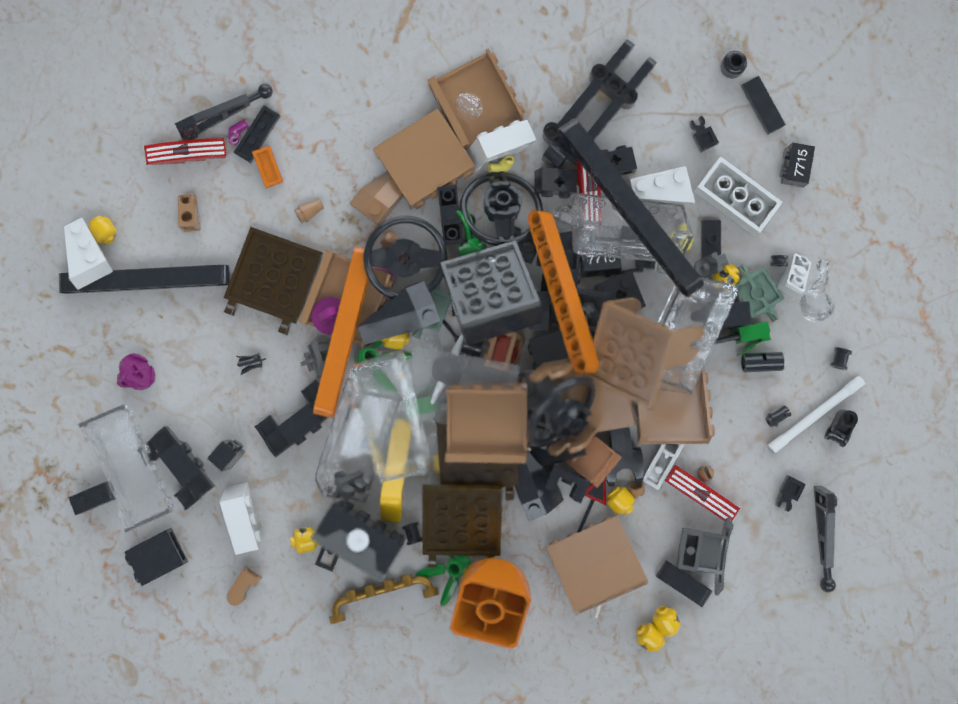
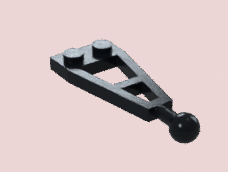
[174,83,273,140]
[814,485,838,593]

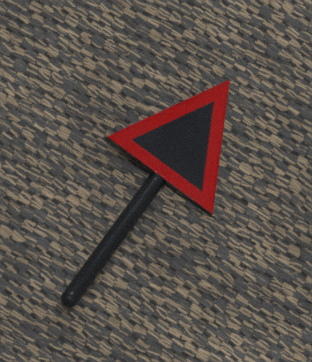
[577,478,606,533]

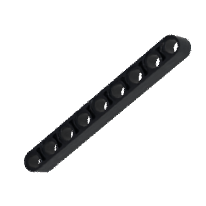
[59,265,230,294]

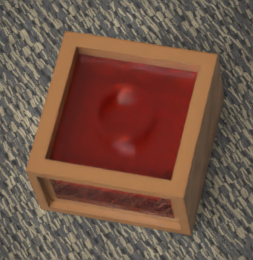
[484,332,525,373]

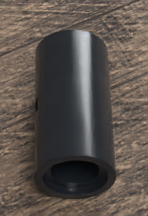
[741,352,784,373]

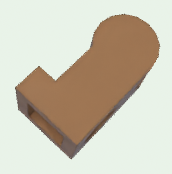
[178,194,201,232]
[227,567,262,606]

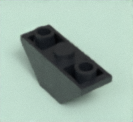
[437,185,463,245]

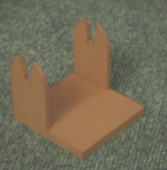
[584,298,704,409]
[529,358,636,456]

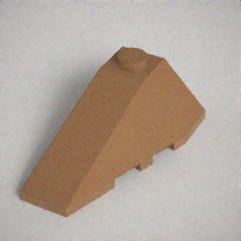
[349,172,404,226]

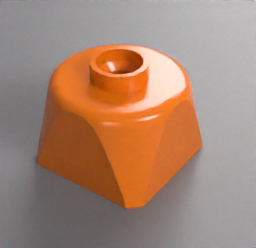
[450,558,531,649]

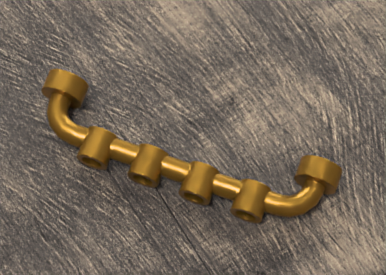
[329,573,439,624]

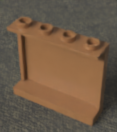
[427,49,525,150]
[373,108,475,209]
[299,250,394,347]
[635,365,715,444]
[445,384,527,463]
[546,516,648,615]

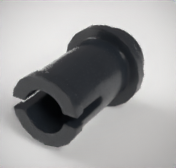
[765,405,792,427]

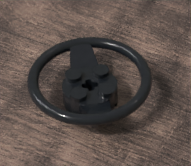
[459,171,543,246]
[363,215,448,299]
[527,376,596,447]

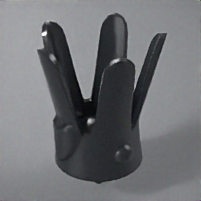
[236,353,266,375]

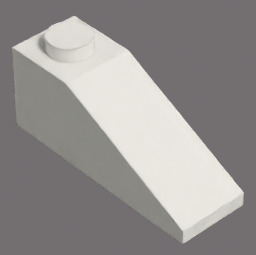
[643,444,685,490]

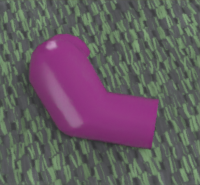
[227,119,249,145]

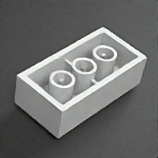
[693,156,783,236]

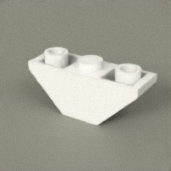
[777,253,811,298]

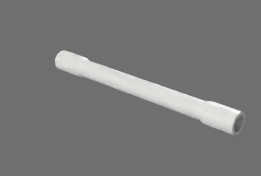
[767,376,865,454]

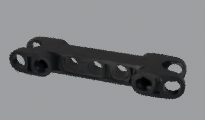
[606,427,644,487]

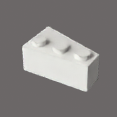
[467,120,536,171]
[627,166,695,207]
[64,218,113,290]
[220,482,263,555]

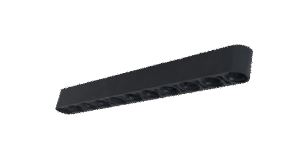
[557,118,704,297]

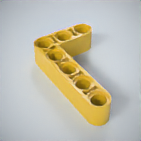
[380,418,412,523]

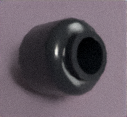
[720,51,748,79]

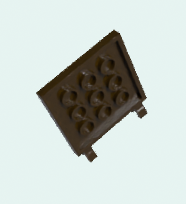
[223,226,323,335]
[435,410,519,500]
[422,484,503,567]

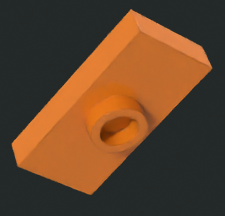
[252,146,283,188]

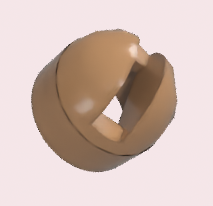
[698,466,714,481]
[628,482,645,498]

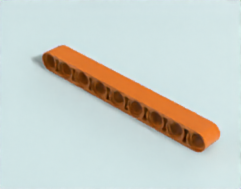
[528,210,599,374]
[313,246,369,418]

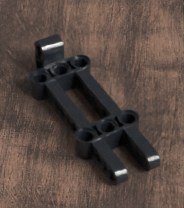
[542,39,657,168]

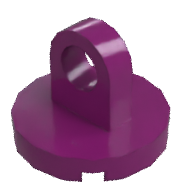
[312,297,341,336]
[117,353,155,391]

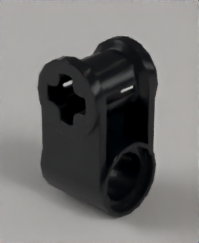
[824,409,858,448]

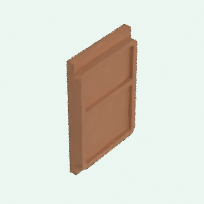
[565,436,622,488]

